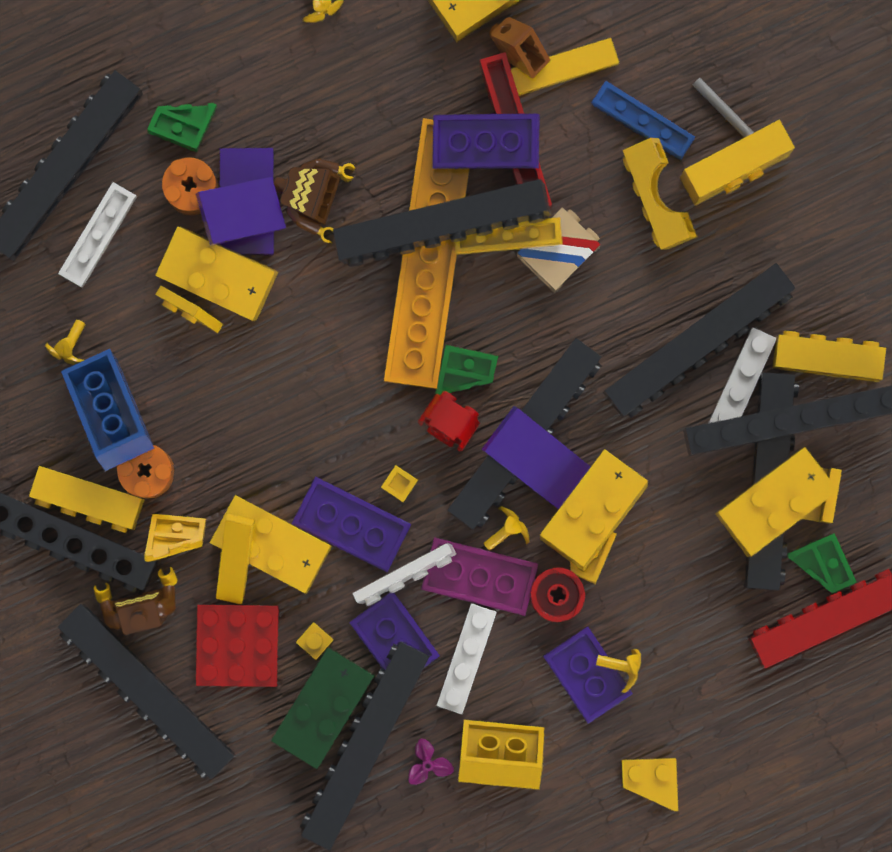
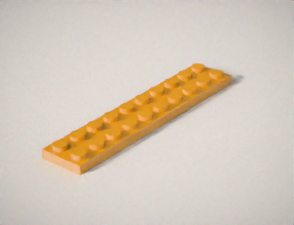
[384,118,469,389]

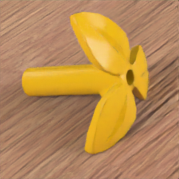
[303,0,344,23]
[45,320,85,365]
[484,506,530,551]
[596,649,641,693]

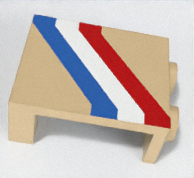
[517,208,601,293]

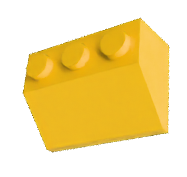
[458,720,544,789]

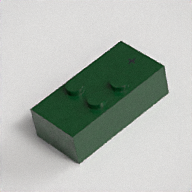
[271,647,375,769]

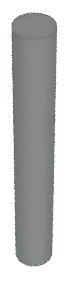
[693,78,754,138]

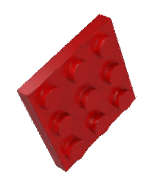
[196,605,279,687]

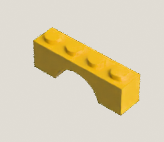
[623,138,697,250]

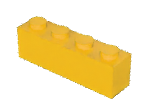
[772,331,886,382]
[29,466,144,533]

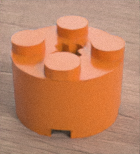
[162,158,218,215]
[117,445,174,498]

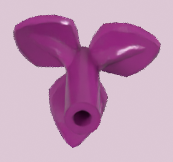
[408,738,454,785]

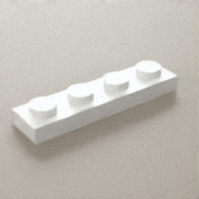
[58,182,137,288]
[709,327,777,423]
[352,543,457,606]
[437,603,497,714]

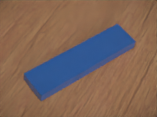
[591,81,695,161]

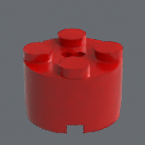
[417,391,480,451]
[530,568,585,622]

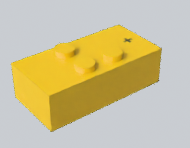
[428,0,520,42]
[680,119,795,206]
[155,227,278,321]
[715,447,838,557]
[540,449,648,572]
[210,495,332,594]

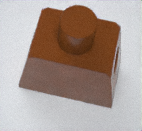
[489,17,551,79]

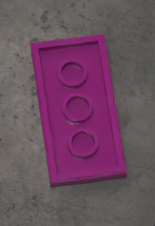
[421,537,538,616]

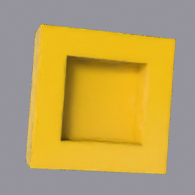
[381,465,418,503]
[296,622,334,660]

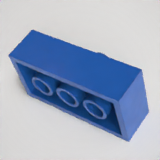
[61,349,154,471]

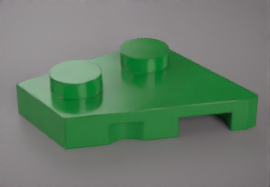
[147,103,217,153]
[435,344,498,395]
[787,533,857,593]

